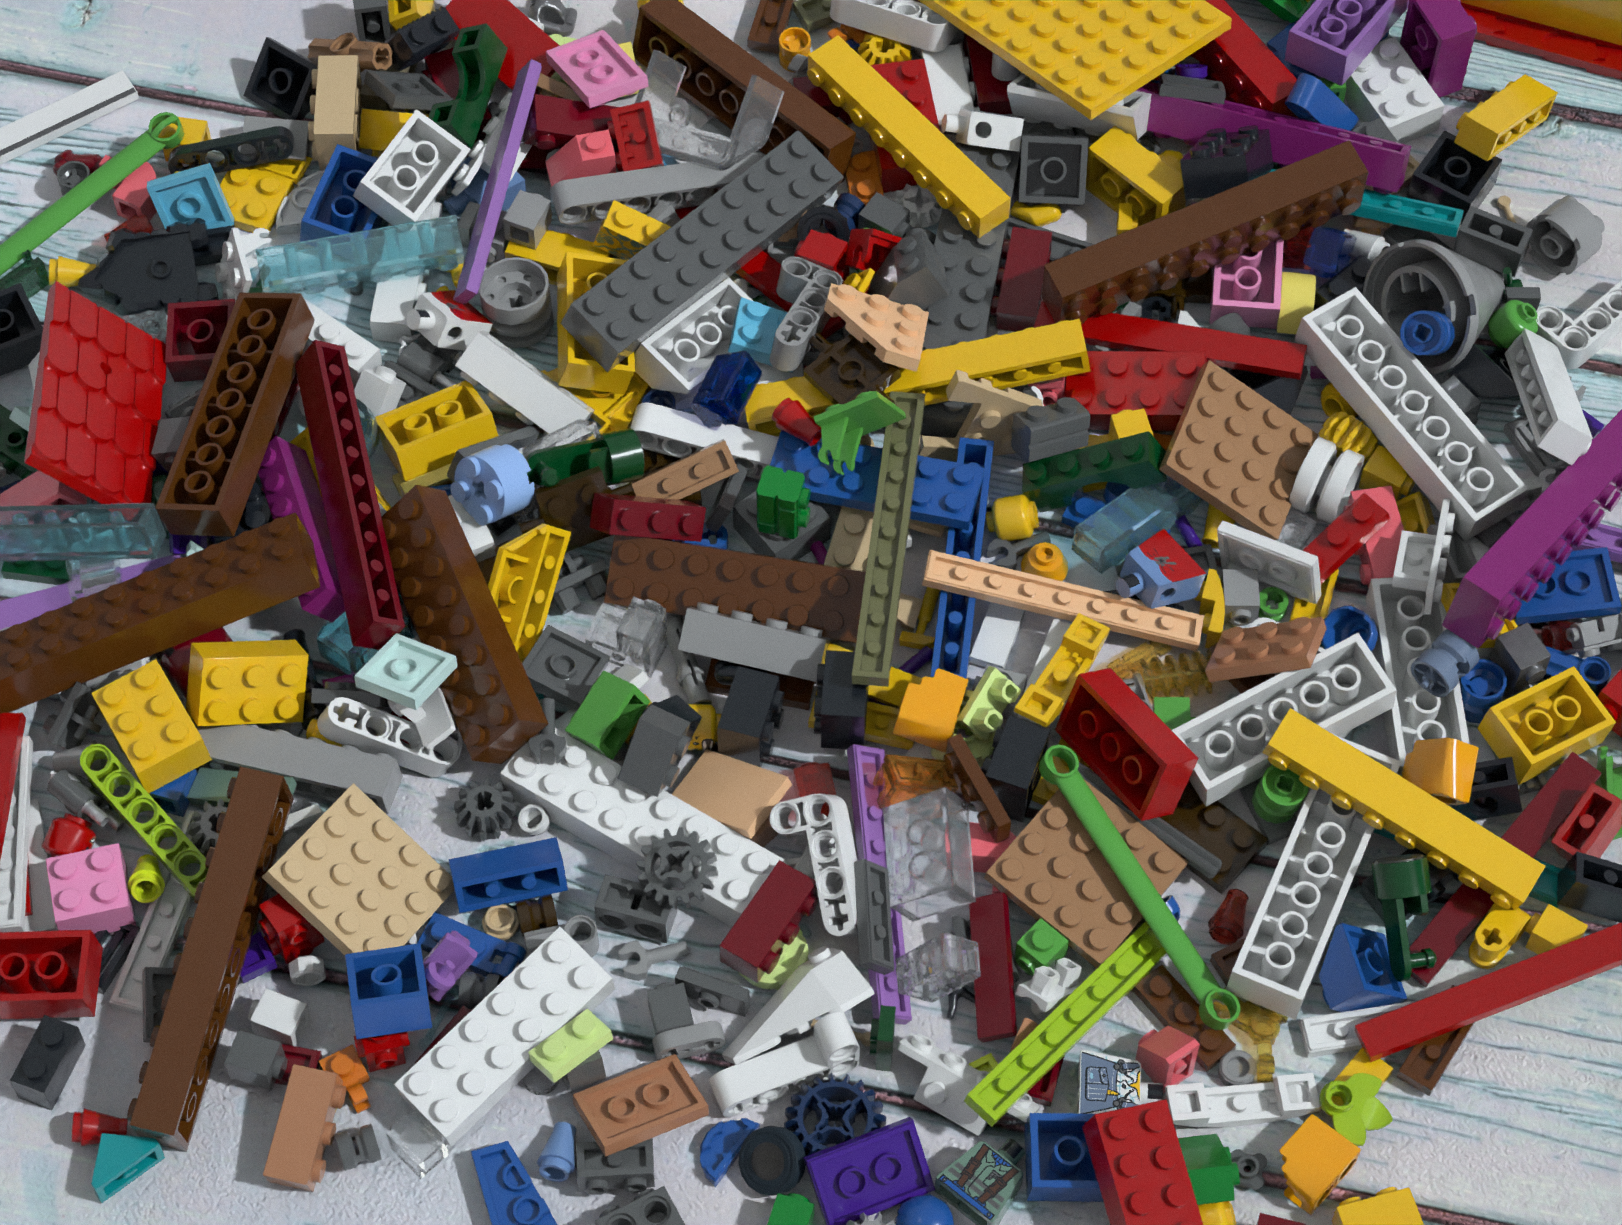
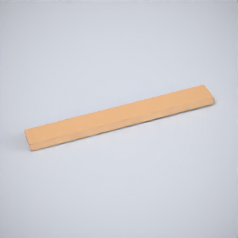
[922,550,1204,651]

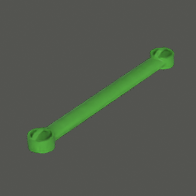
[0,112,184,276]
[1039,744,1240,1030]

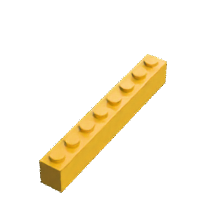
[807,35,1011,238]
[1262,708,1545,910]

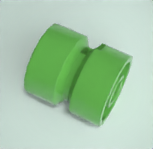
[1252,765,1309,823]

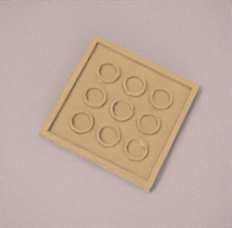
[262,783,454,956]

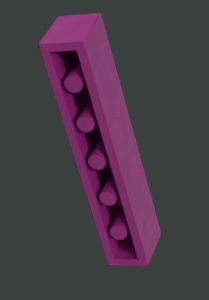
[258,436,345,623]

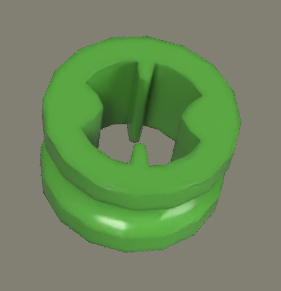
[1258,587,1289,622]

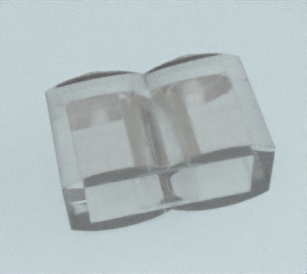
[66,539,122,602]

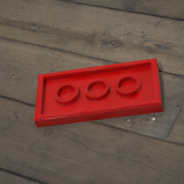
[445,0,560,94]

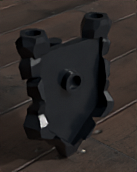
[78,218,219,323]

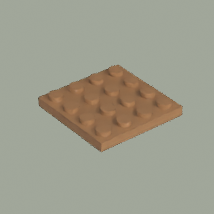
[1159,360,1319,540]
[984,779,1189,968]

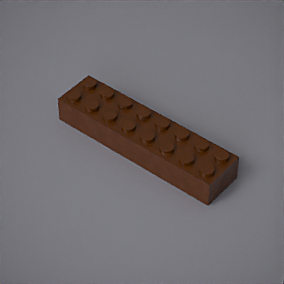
[632,0,856,184]
[155,292,315,537]
[382,485,549,764]
[604,535,866,643]

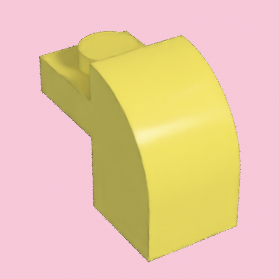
[1276,272,1316,334]

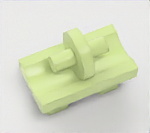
[957,666,1021,741]

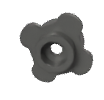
[1231,1149,1267,1190]

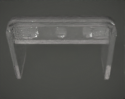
[635,50,785,171]

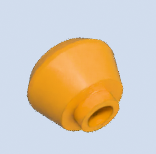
[1021,542,1068,581]

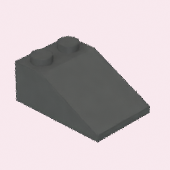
[867,230,949,310]

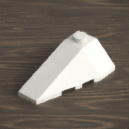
[722,946,875,1065]

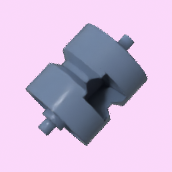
[1411,629,1480,697]

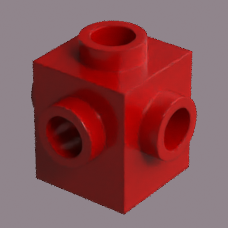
[353,1032,410,1072]

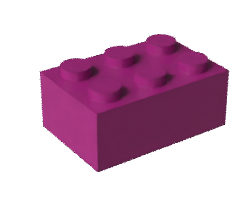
[1400,0,1477,98]

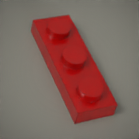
[1302,493,1391,584]

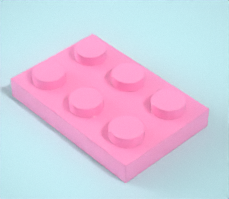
[546,30,649,108]

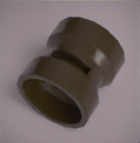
[515,894,558,937]

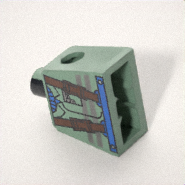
[935,1138,1025,1225]

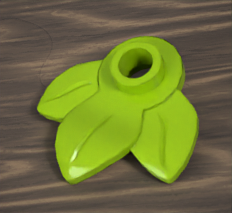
[1319,1073,1393,1146]

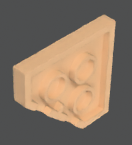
[824,283,929,372]

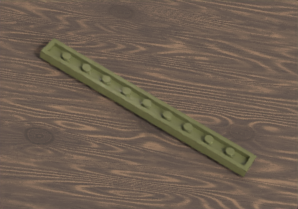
[852,391,925,687]

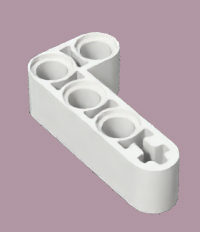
[830,0,959,52]
[1536,280,1622,370]
[317,697,463,777]
[770,794,858,936]
[709,1012,860,1117]

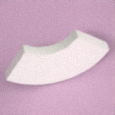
[276,169,325,235]

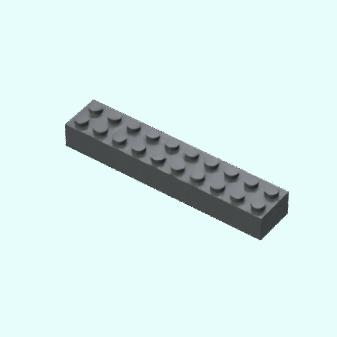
[561,130,844,372]
[921,142,1020,438]

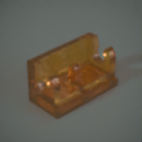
[873,754,959,814]

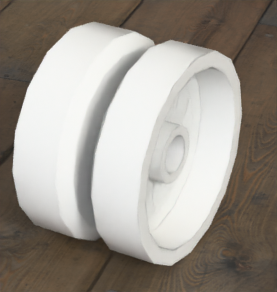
[1289,437,1365,524]

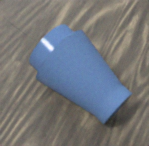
[537,1122,576,1182]

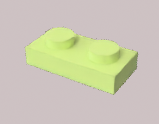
[528,1008,613,1083]

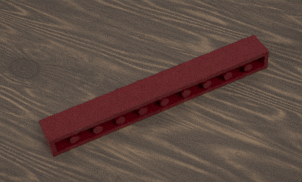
[295,340,405,650]

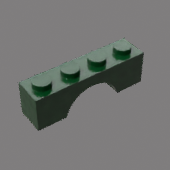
[428,23,508,150]
[1022,431,1167,512]

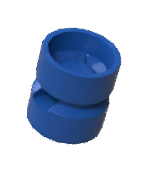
[1400,311,1455,356]
[1459,659,1507,724]

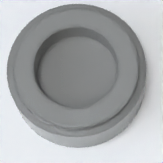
[1218,1050,1257,1086]

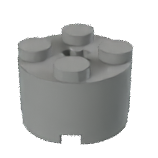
[1525,195,1605,275]

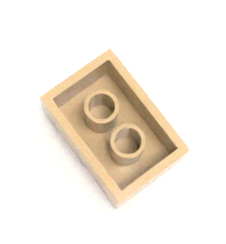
[308,55,363,171]

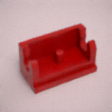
[845,228,902,274]

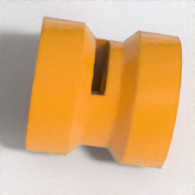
[779,27,811,72]

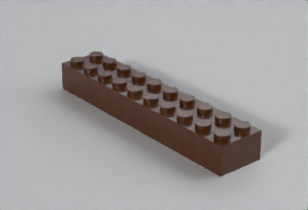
[1042,140,1368,324]
[0,512,320,713]
[127,766,294,1152]

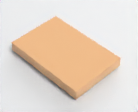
[672,749,792,839]

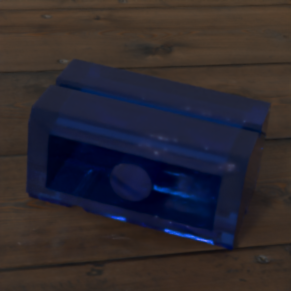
[1303,227,1357,279]
[691,350,762,428]

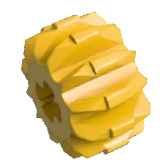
[858,34,912,65]
[1318,411,1378,465]

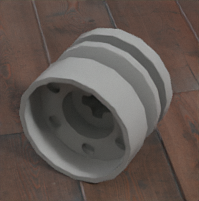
[479,257,554,348]

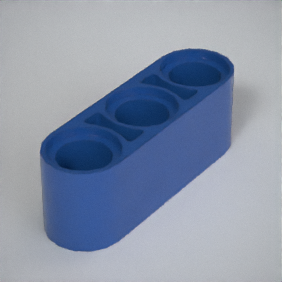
[1285,73,1359,131]

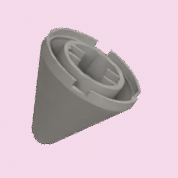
[1363,239,1505,375]

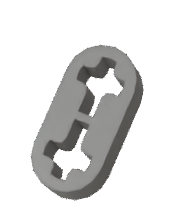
[652,1021,726,1060]

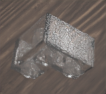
[585,597,668,678]

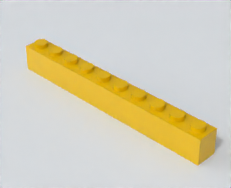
[742,319,1090,437]

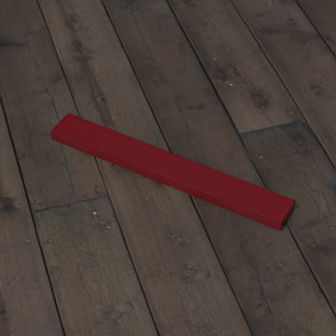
[1409,752,1602,987]

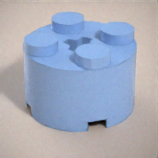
[450,444,535,526]

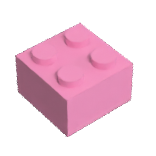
[46,843,136,935]

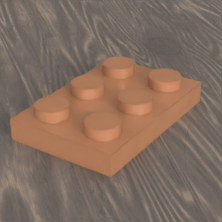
[1205,617,1327,682]
[573,1054,709,1157]

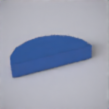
[700,1118,760,1187]

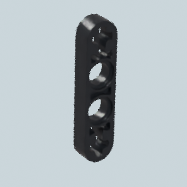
[168,126,294,174]

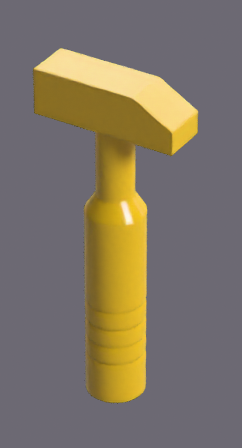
[899,587,940,650]

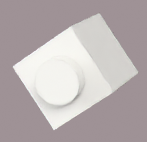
[354,365,406,420]
[248,988,311,1047]

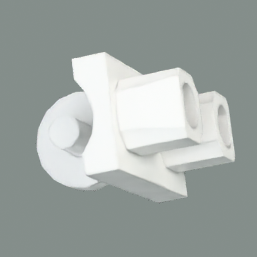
[1016,957,1082,1021]

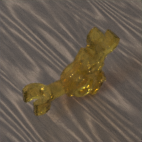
[1213,987,1288,1083]

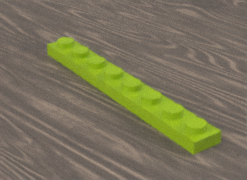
[964,921,1167,1127]

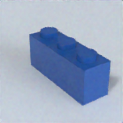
[449,837,568,913]

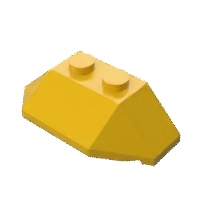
[488,524,571,663]

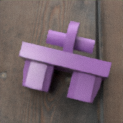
[423,931,478,1002]

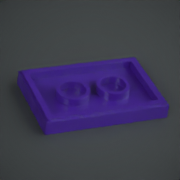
[803,1117,936,1225]

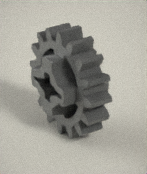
[636,827,718,910]

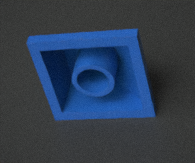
[1319,923,1408,1012]

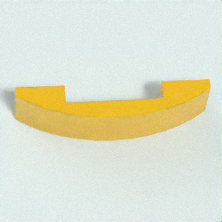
[1014,613,1110,727]

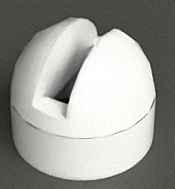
[518,804,550,835]

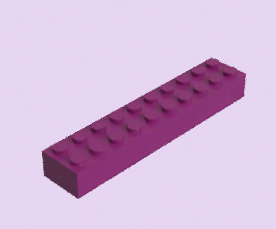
[1442,409,1622,648]

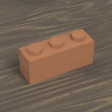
[263,1064,346,1192]

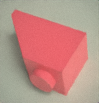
[545,129,616,187]
[1135,1025,1200,1094]

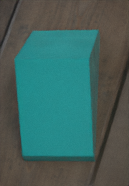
[91,1133,165,1203]

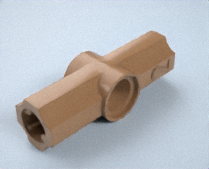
[308,32,393,72]

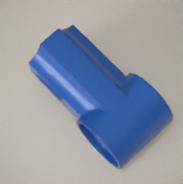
[1543,646,1611,696]

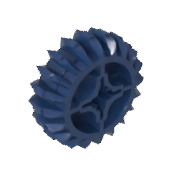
[784,1072,886,1156]

